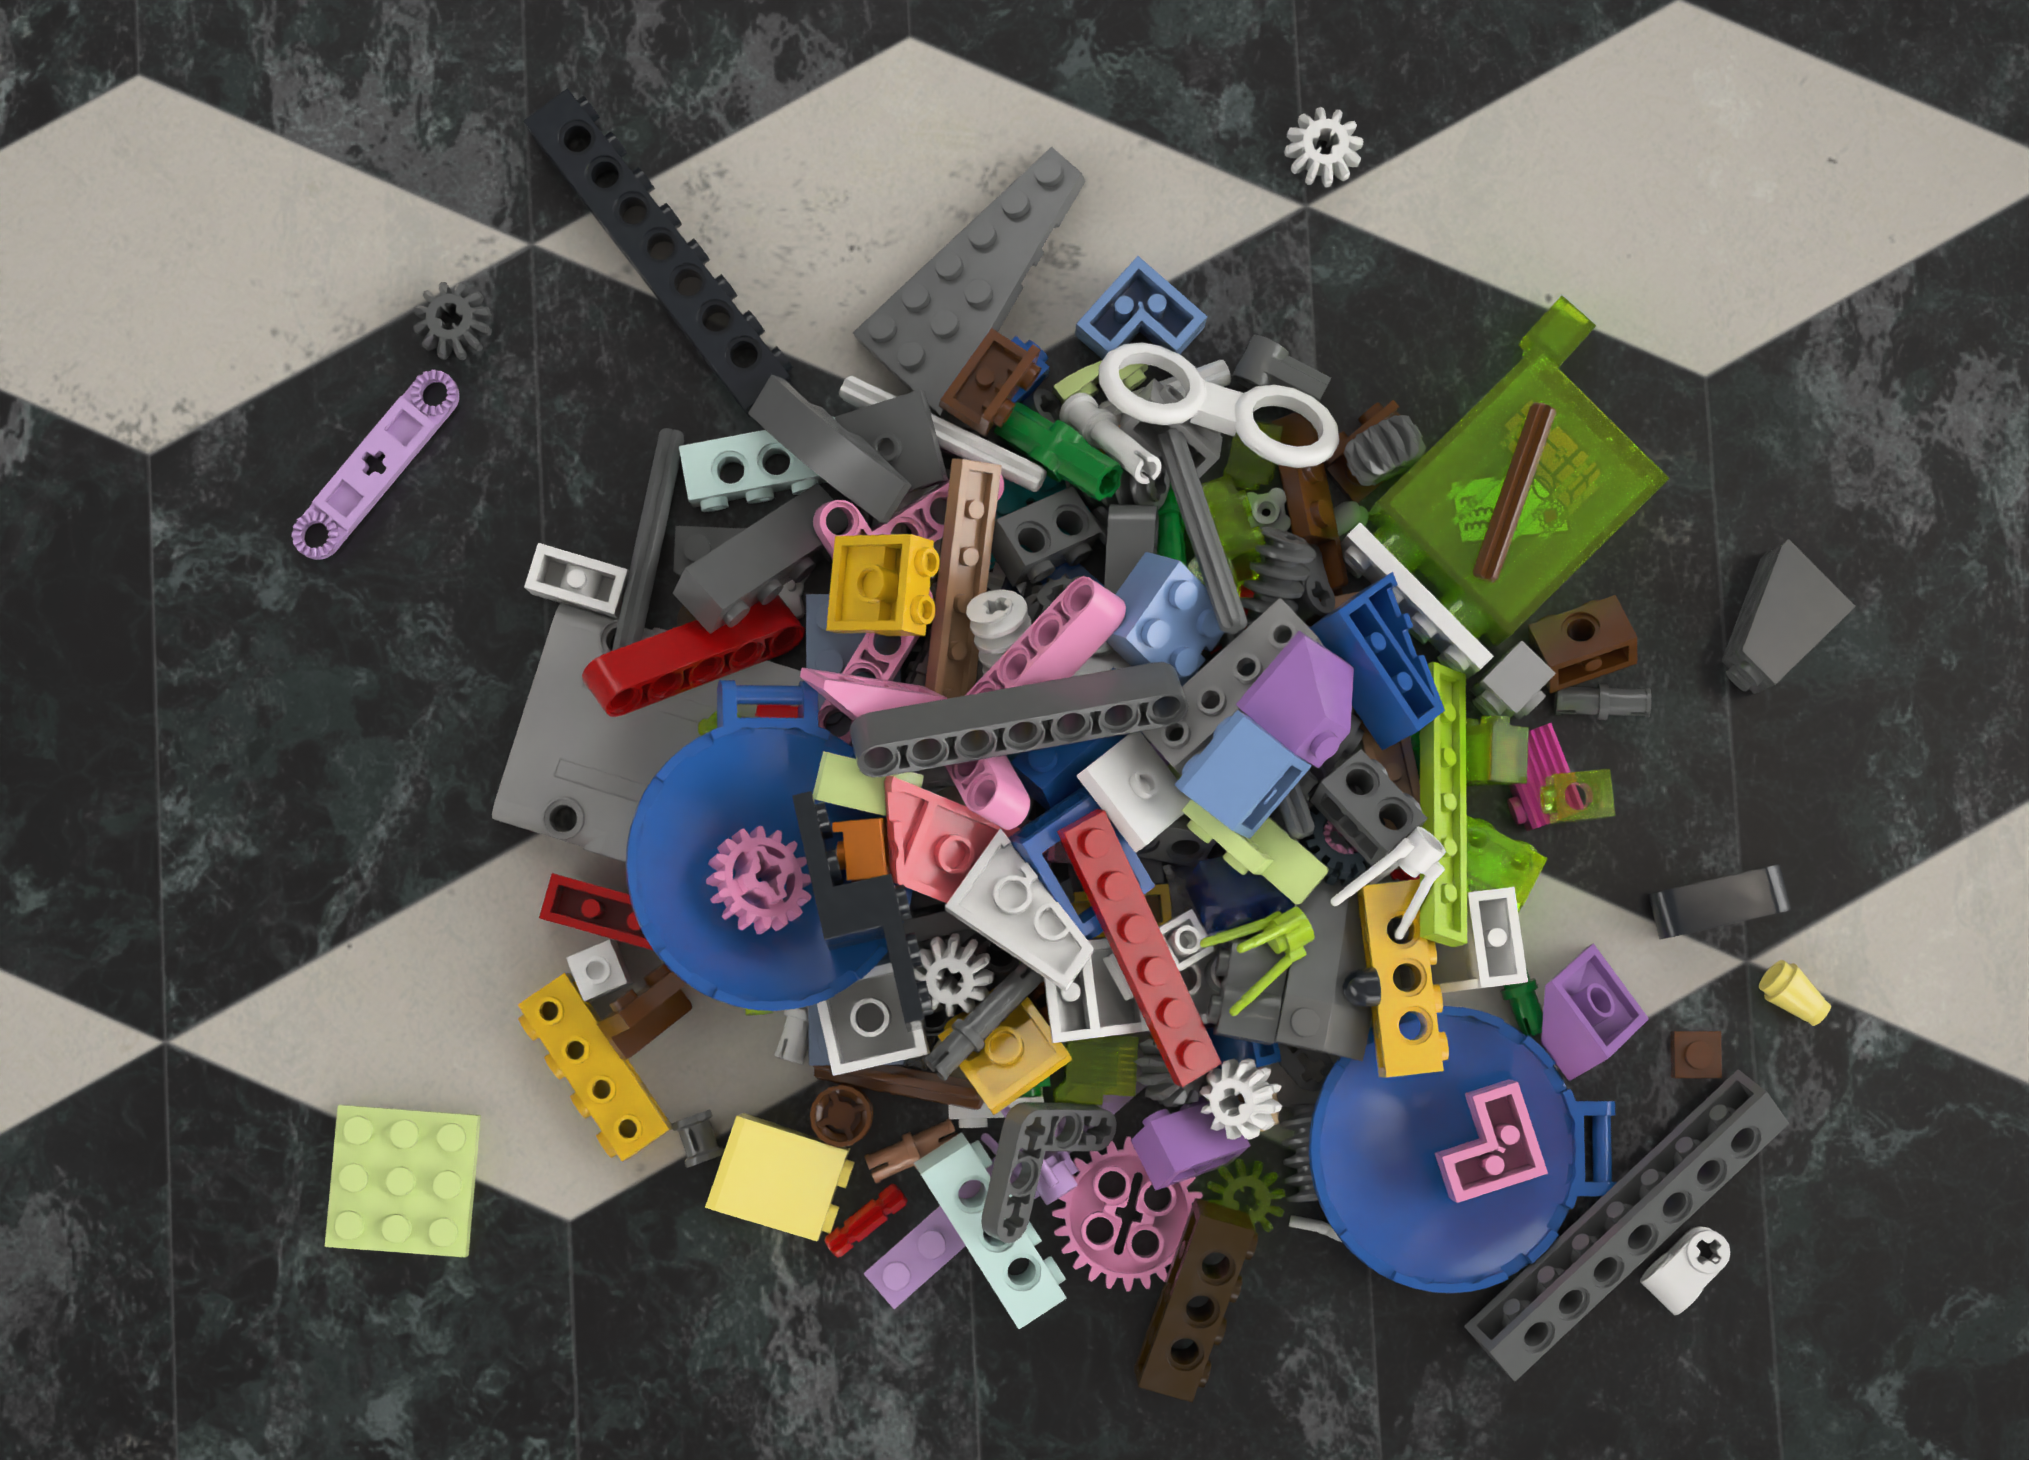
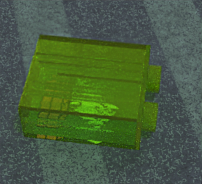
[1368,346,1670,646]

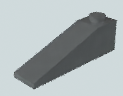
[1274,875,1372,1061]

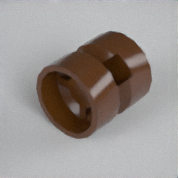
[810,1084,874,1147]

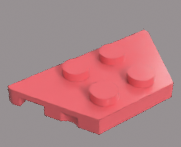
[884,776,1050,903]

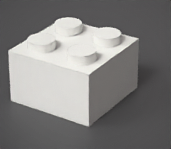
[817,963,930,1076]

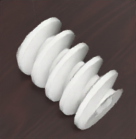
[966,590,1032,675]

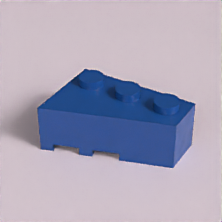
[1309,572,1445,751]

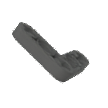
[981,1102,1117,1244]

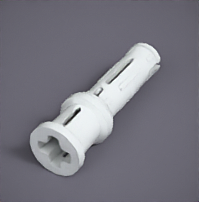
[1059,393,1161,484]

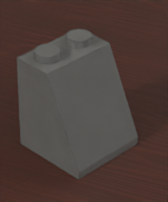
[1722,539,1856,694]

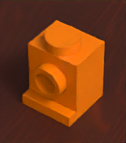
[832,817,890,883]

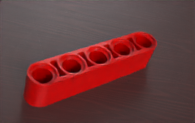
[582,595,805,717]

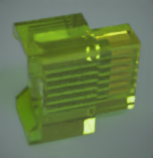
[1053,1035,1139,1105]

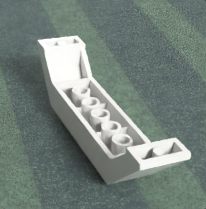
[1044,887,1528,1043]

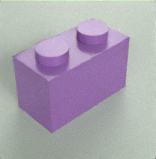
[1131,1096,1251,1191]

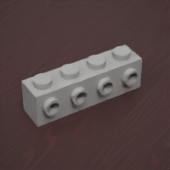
[1141,598,1323,776]

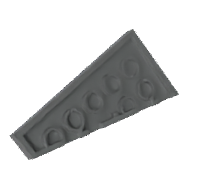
[853,147,1085,420]

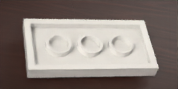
[1341,523,1494,679]

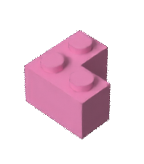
[1435,1079,1548,1203]

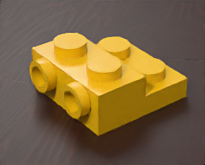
[826,534,940,636]
[938,987,1072,1115]

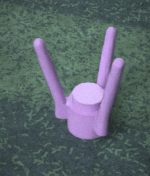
[981,1106,1079,1205]

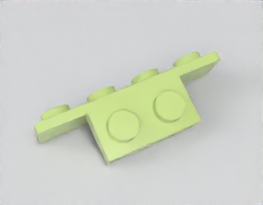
[1167,764,1329,904]

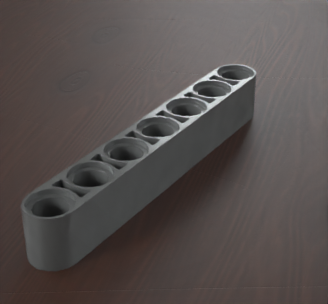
[850,662,1189,777]

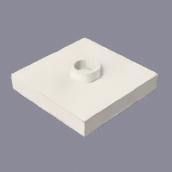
[1076,731,1191,853]

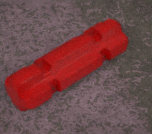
[824,1184,908,1257]

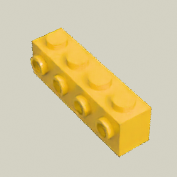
[518,973,672,1162]

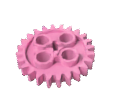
[1052,1136,1203,1291]

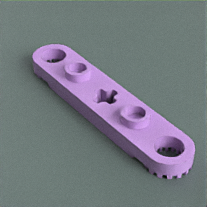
[291,370,459,560]

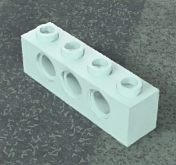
[679,417,835,512]
[914,1132,1067,1329]

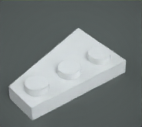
[945,828,1094,992]

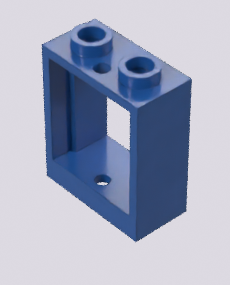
[1009,787,1155,940]

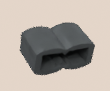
[1207,939,1287,1045]

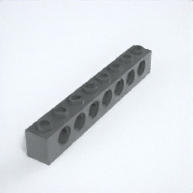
[1464,1069,1789,1381]

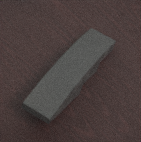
[748,375,911,524]

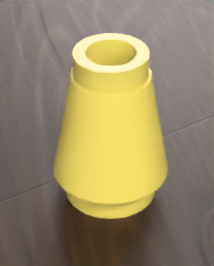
[1759,960,1831,1026]

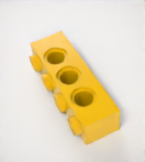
[1357,879,1449,1078]

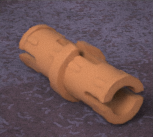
[864,1118,958,1184]

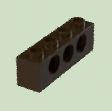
[1134,1198,1258,1402]

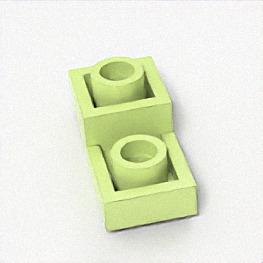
[1053,361,1148,405]
[813,751,924,816]

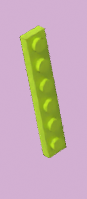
[1419,662,1467,947]

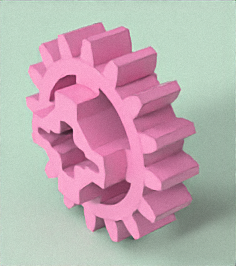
[706,826,811,934]

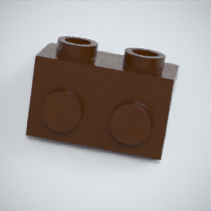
[939,328,1042,436]
[596,963,693,1060]

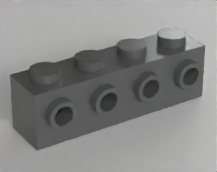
[673,483,848,634]

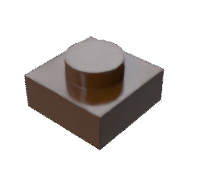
[1671,1031,1722,1078]

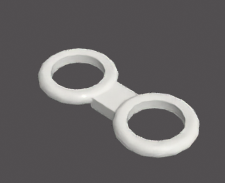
[1099,342,1339,468]

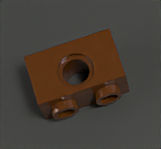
[1528,595,1638,693]

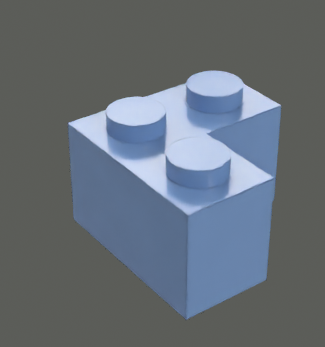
[1075,256,1207,360]

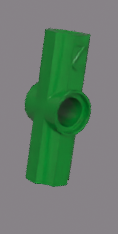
[994,402,1124,502]

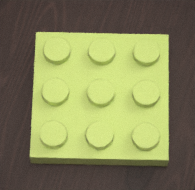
[325,1105,481,1257]

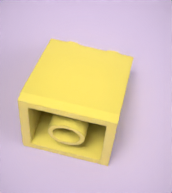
[705,1113,855,1241]

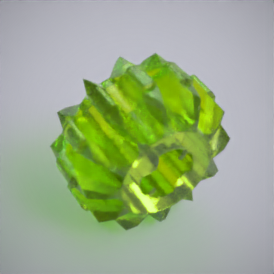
[1206,1158,1286,1232]

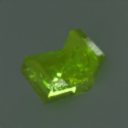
[1223,420,1284,490]

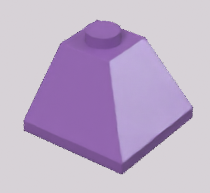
[1236,631,1354,768]
[1541,943,1649,1081]

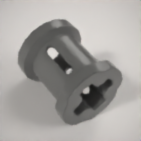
[671,1109,725,1168]

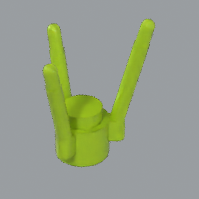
[1200,906,1315,1016]

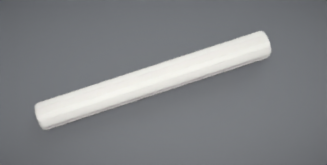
[839,376,1047,492]

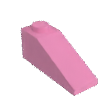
[800,668,947,721]

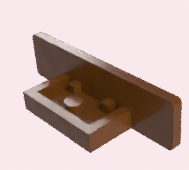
[1270,412,1348,591]

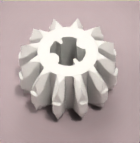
[1284,107,1363,187]
[913,933,994,1017]
[1199,1058,1283,1140]

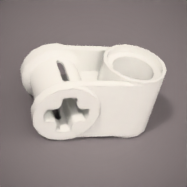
[1640,1226,1730,1315]

